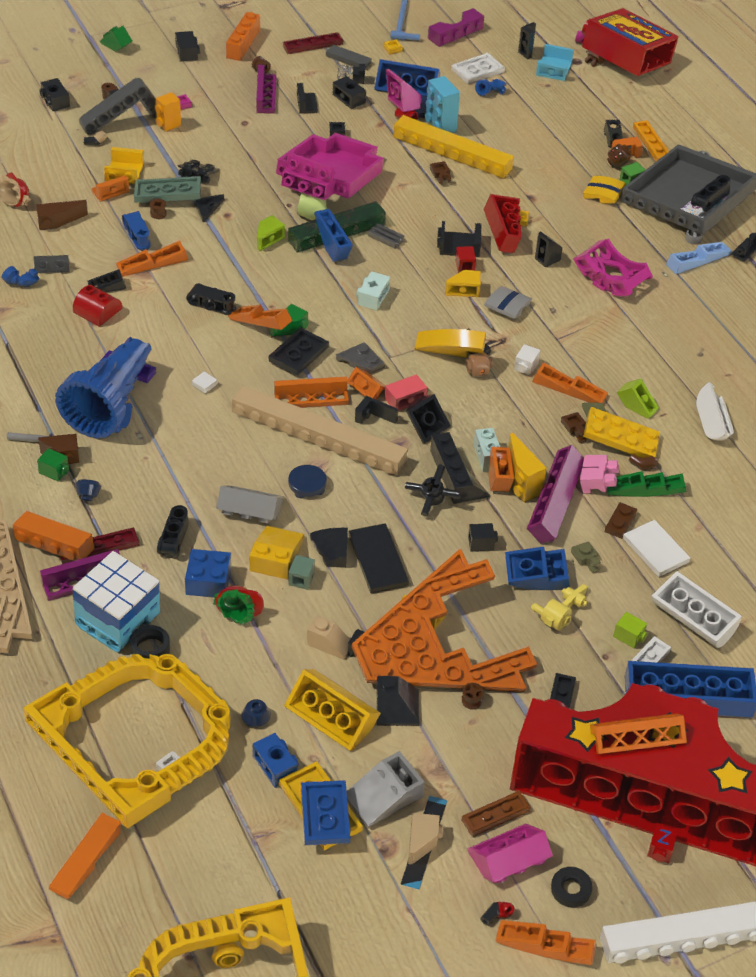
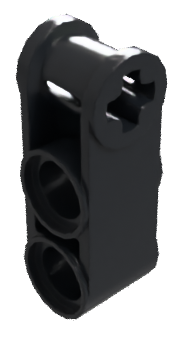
[691,175,730,212]
[186,283,236,315]
[157,505,189,557]

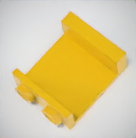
[104,147,144,184]

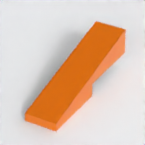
[116,240,189,276]
[228,305,293,330]
[532,362,608,403]
[49,813,121,899]

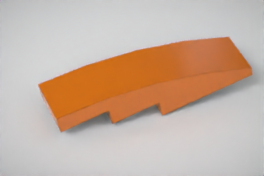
[496,920,596,965]

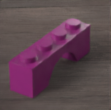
[428,8,484,47]

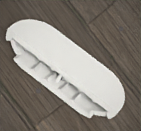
[696,382,734,441]

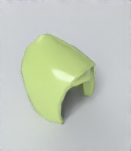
[297,192,327,221]

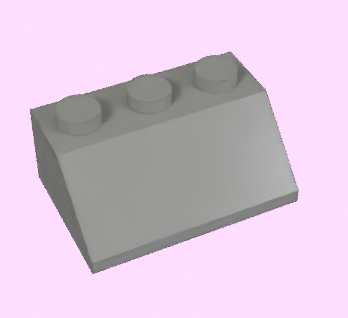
[216,485,285,523]

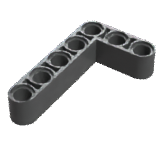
[79,78,157,135]

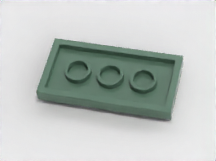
[134,176,201,203]

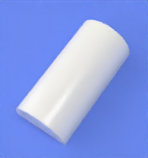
[651,571,742,648]

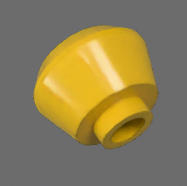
[212,942,244,968]

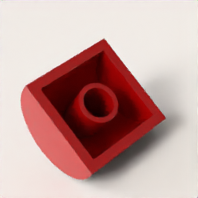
[73,285,123,327]

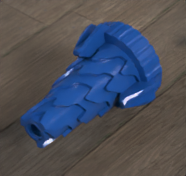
[55,337,152,438]

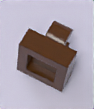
[585,50,604,67]

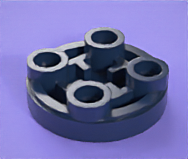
[288,465,327,498]

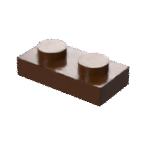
[604,502,637,539]

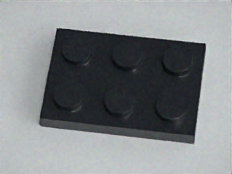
[269,327,329,376]

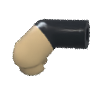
[84,131,106,145]

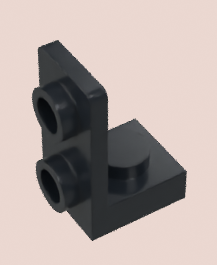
[355,396,398,424]

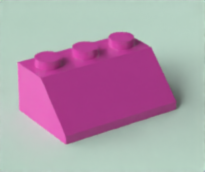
[386,69,422,112]
[467,823,553,883]

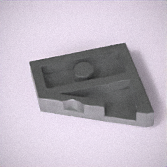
[336,342,384,374]

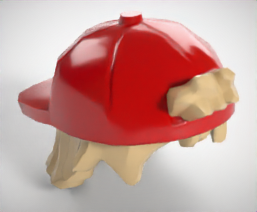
[0,172,31,207]

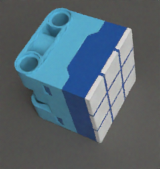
[73,551,161,652]

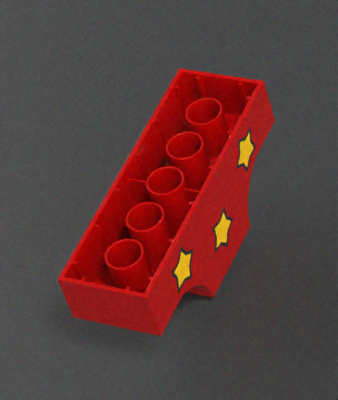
[509,683,756,867]

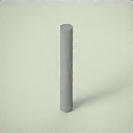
[7,432,47,443]

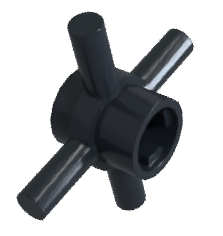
[405,464,462,517]

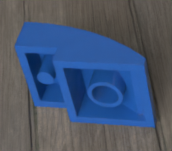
[505,547,570,590]

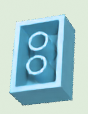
[425,76,460,133]

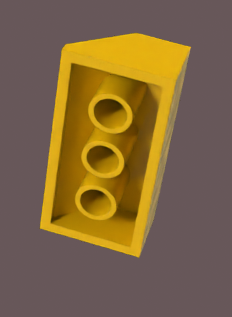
[284,669,381,751]

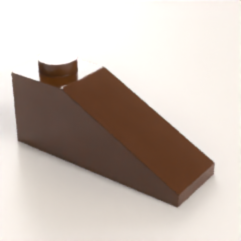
[36,200,88,230]

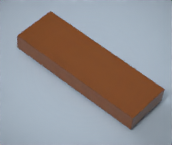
[461,791,531,837]

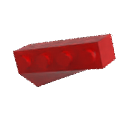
[483,194,522,253]

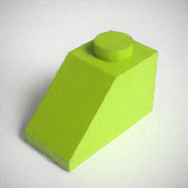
[257,215,285,251]
[616,379,659,419]

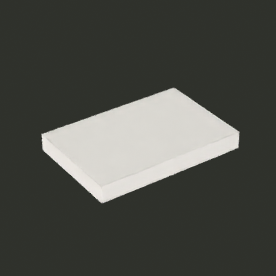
[451,53,505,84]
[623,520,690,577]

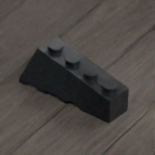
[430,432,490,504]

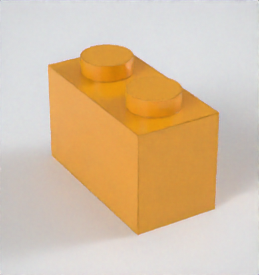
[155,92,181,132]

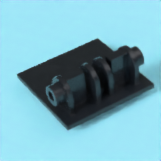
[177,160,220,184]

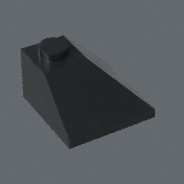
[406,394,451,444]
[376,676,420,726]

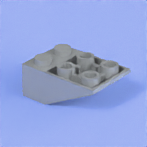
[347,751,425,828]

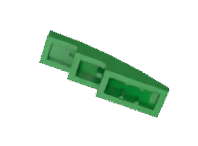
[607,471,687,497]

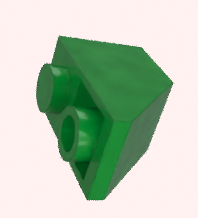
[100,25,133,52]

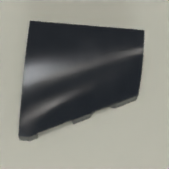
[310,527,348,568]

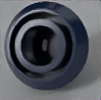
[75,479,102,501]
[242,699,271,727]

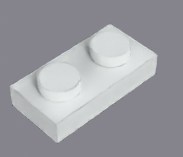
[631,636,671,663]

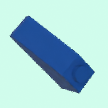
[314,209,353,262]

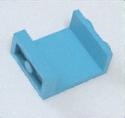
[536,44,574,81]

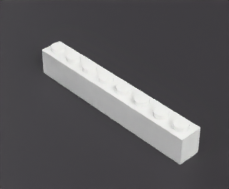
[600,902,756,964]

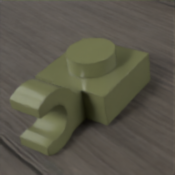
[571,541,601,573]

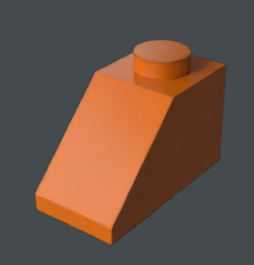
[488,447,515,492]

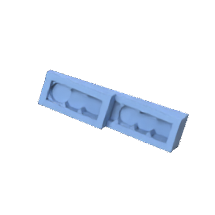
[666,242,732,274]

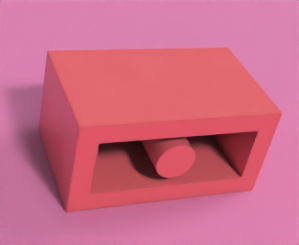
[384,374,428,411]

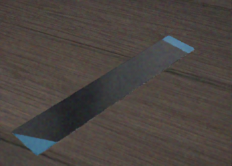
[401,796,447,889]

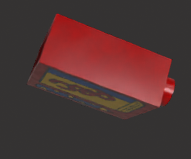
[582,8,679,76]

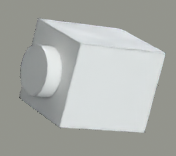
[514,344,540,376]

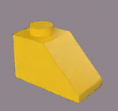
[445,270,481,297]

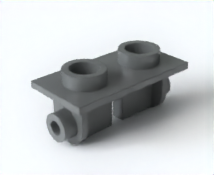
[34,255,70,273]

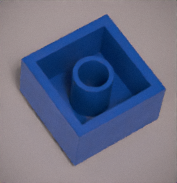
[185,549,232,598]

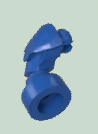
[475,79,507,95]
[1,266,39,287]

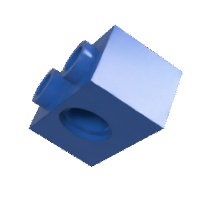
[252,733,299,788]

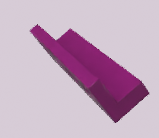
[256,65,276,114]
[40,549,120,601]

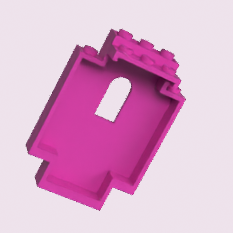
[276,133,384,200]

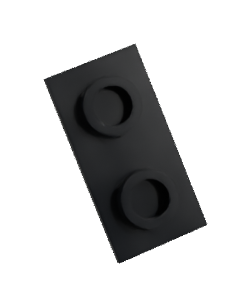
[731,233,756,261]

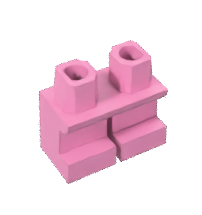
[580,455,619,494]

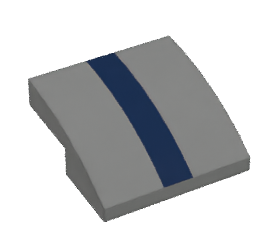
[484,286,532,319]

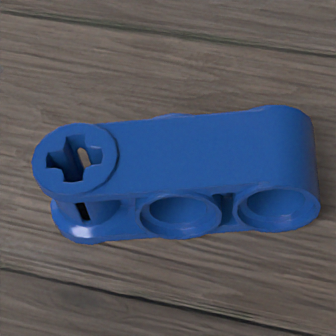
[122,211,151,251]

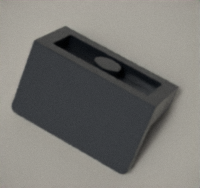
[518,22,536,59]
[297,83,318,114]

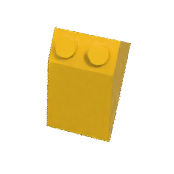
[508,433,547,503]
[249,526,304,580]

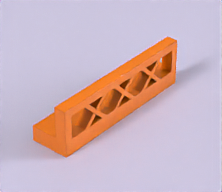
[274,376,349,408]
[590,714,687,754]

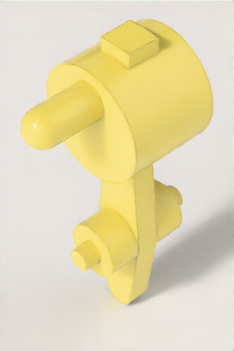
[531,584,588,631]

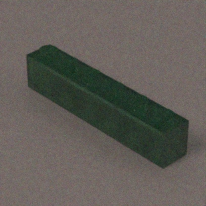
[288,201,386,253]

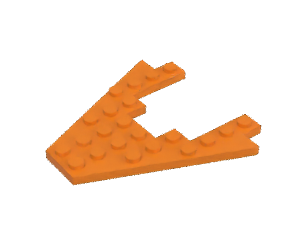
[351,549,537,692]

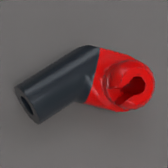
[480,902,515,926]

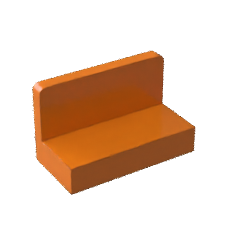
[92,175,129,201]
[347,367,386,399]

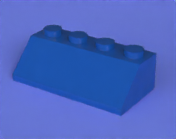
[374,59,441,95]

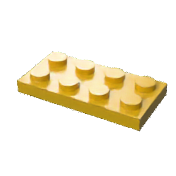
[583,407,660,458]
[279,761,363,851]

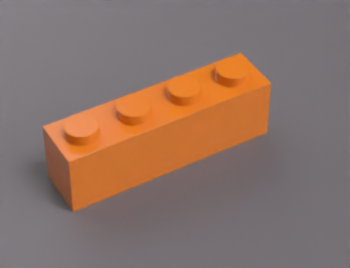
[226,12,260,61]
[12,511,94,561]

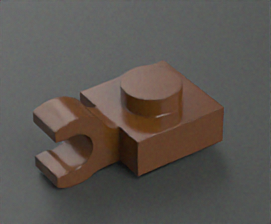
[561,412,587,443]

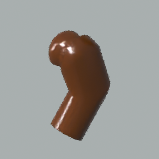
[629,454,658,470]

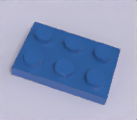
[301,780,350,845]

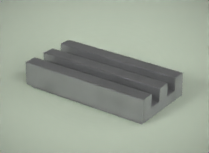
[368,223,405,248]

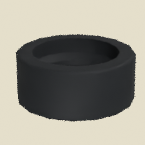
[130,625,170,658]

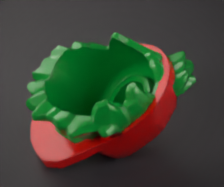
[213,585,264,625]

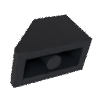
[535,231,563,268]

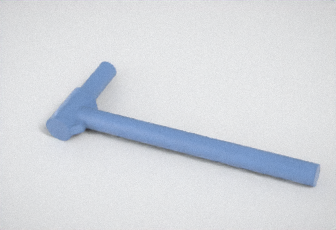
[390,0,420,40]

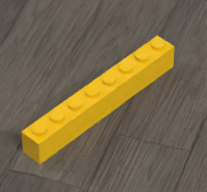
[393,115,514,179]

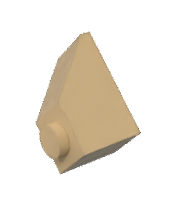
[307,615,350,660]
[408,813,443,864]

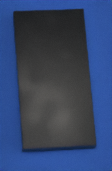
[348,523,409,593]

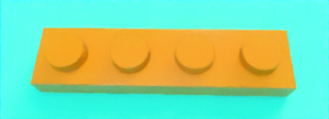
[633,120,669,162]

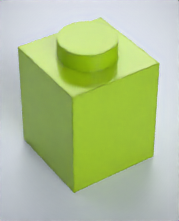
[613,612,648,648]

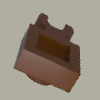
[430,161,451,184]

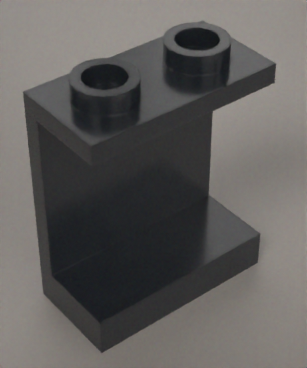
[437,221,482,258]

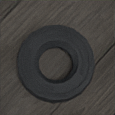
[551,866,592,908]

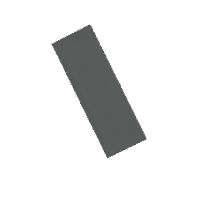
[326,45,372,69]

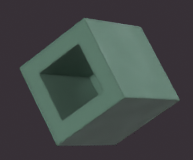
[289,555,315,590]

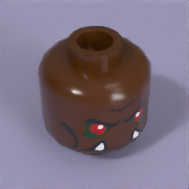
[607,144,631,168]

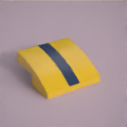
[583,176,626,204]

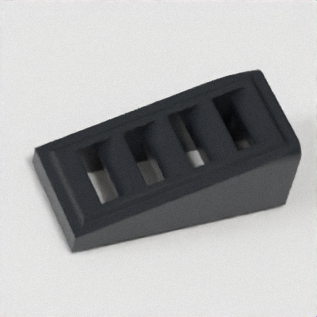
[87,269,126,292]

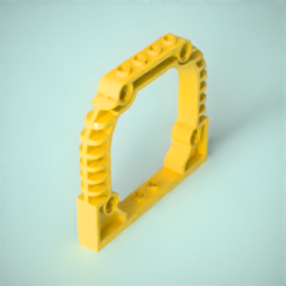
[23,654,231,829]
[128,897,309,977]

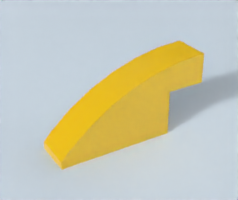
[415,329,486,358]

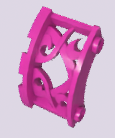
[573,238,653,296]

